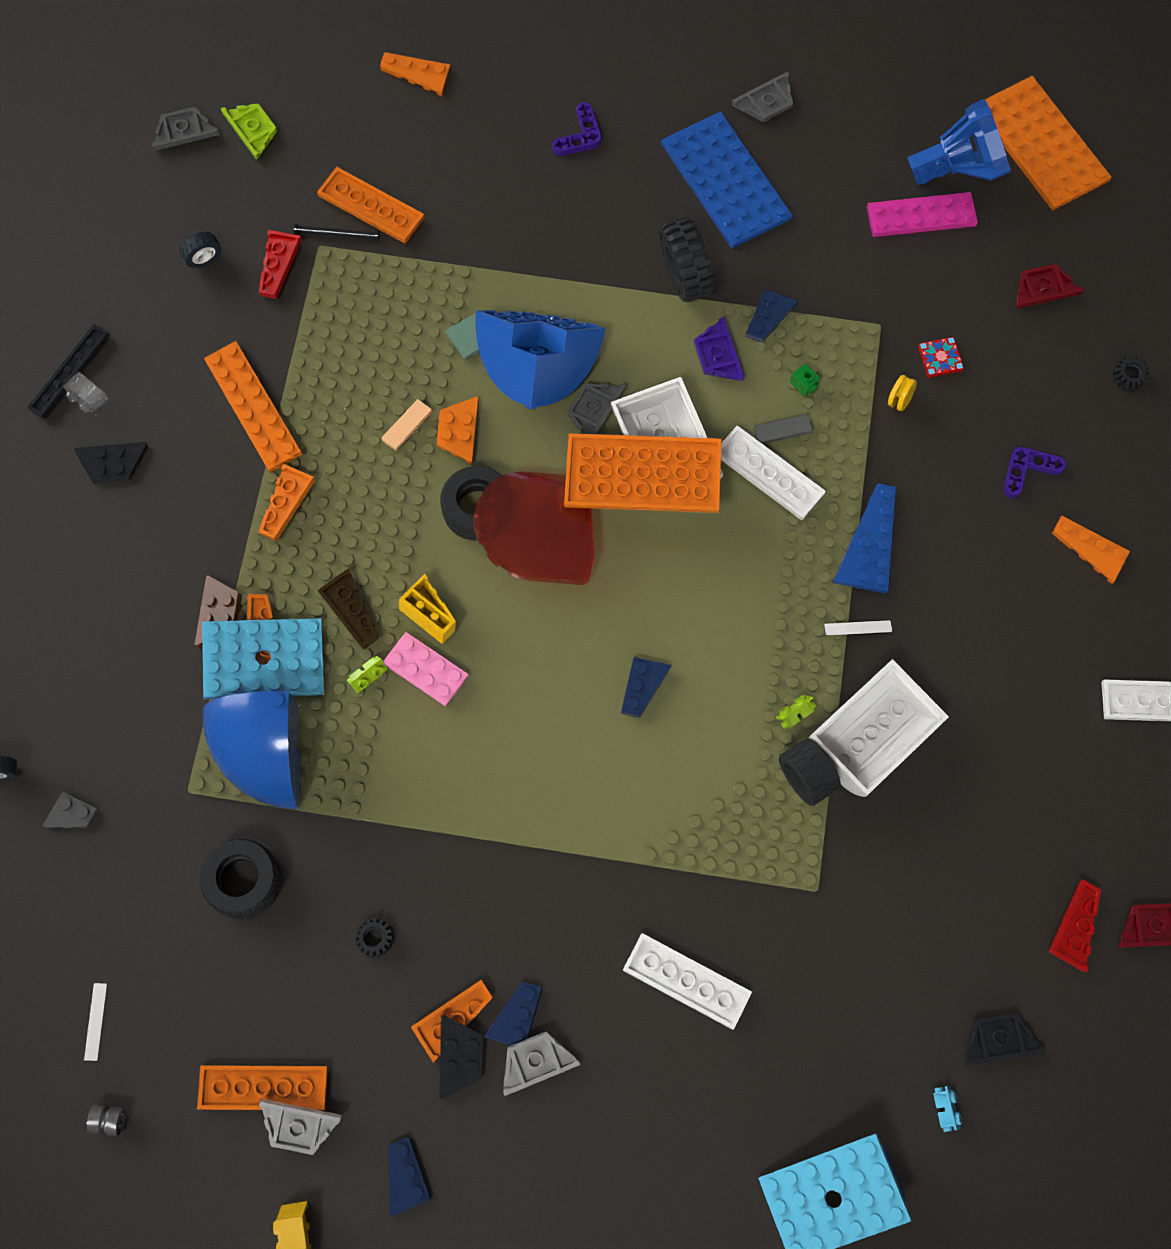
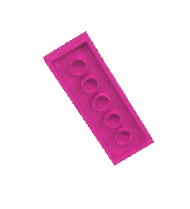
[867,192,978,237]

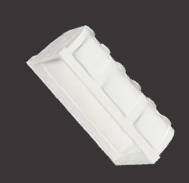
[611,377,723,479]
[809,659,949,797]

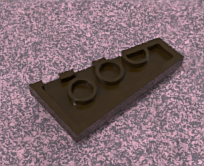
[318,568,379,650]

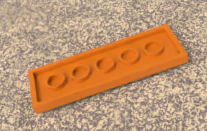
[317,167,425,244]
[197,1066,328,1111]

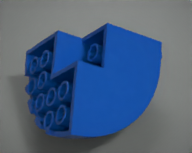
[475,310,605,409]
[203,691,301,809]

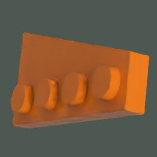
[380,52,450,96]
[259,464,316,542]
[1052,516,1130,584]
[247,594,273,665]
[411,980,493,1063]

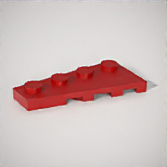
[259,230,302,299]
[1048,880,1101,973]

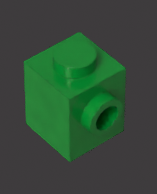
[790,363,820,397]

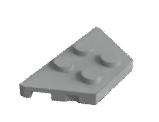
[503,1031,580,1096]
[259,1099,342,1155]

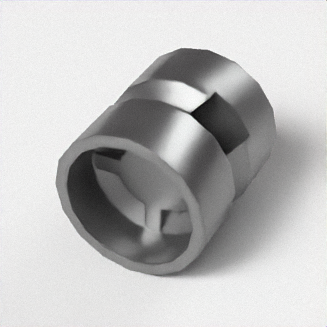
[87,1104,126,1137]

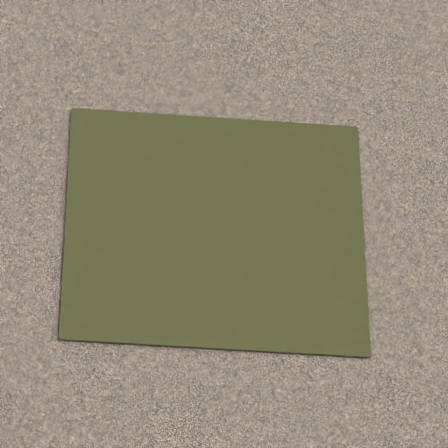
[188,246,881,892]

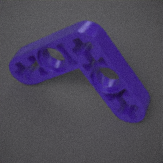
[552,102,601,156]
[1003,447,1066,498]

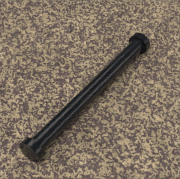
[293,224,379,241]

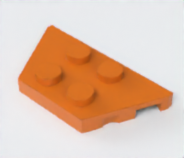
[436,397,479,465]

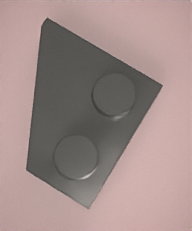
[42,792,99,829]

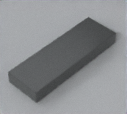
[753,414,812,444]

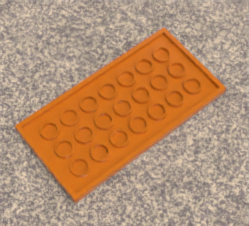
[985,76,1112,211]
[564,434,722,513]

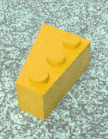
[399,574,456,644]
[273,1201,312,1249]

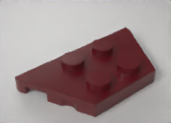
[1015,264,1083,309]
[1119,903,1171,948]

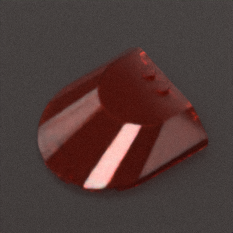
[474,472,595,585]

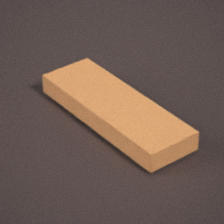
[381,399,432,451]

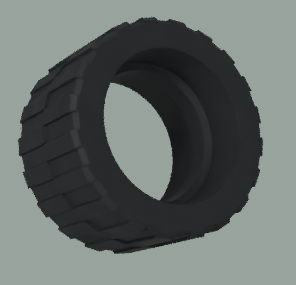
[779,738,841,806]

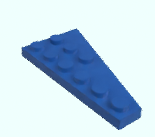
[832,483,896,594]

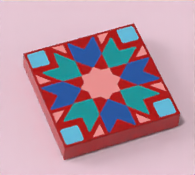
[918,337,964,378]

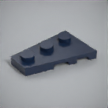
[745,289,798,343]
[621,657,672,718]
[485,982,542,1045]
[388,1137,431,1217]

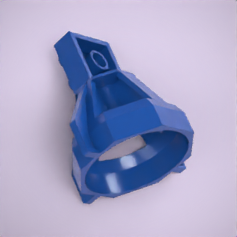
[907,99,1011,185]

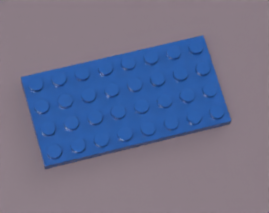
[661,111,792,249]

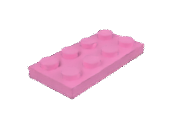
[383,632,469,707]

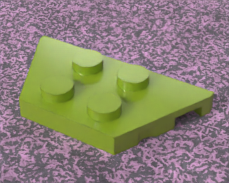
[221,104,277,159]

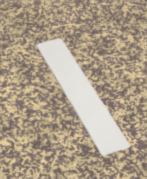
[824,620,892,635]
[84,983,107,1061]

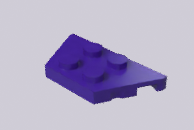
[693,317,744,381]

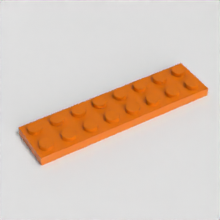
[204,341,303,473]

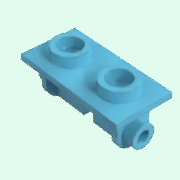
[933,1086,962,1132]

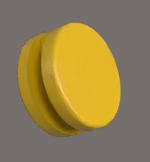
[888,375,917,411]

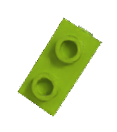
[346,656,388,694]
[775,695,817,729]

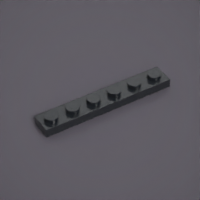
[27,324,110,419]

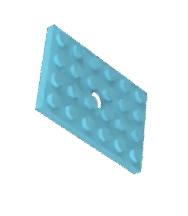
[202,618,324,699]
[759,1133,913,1249]

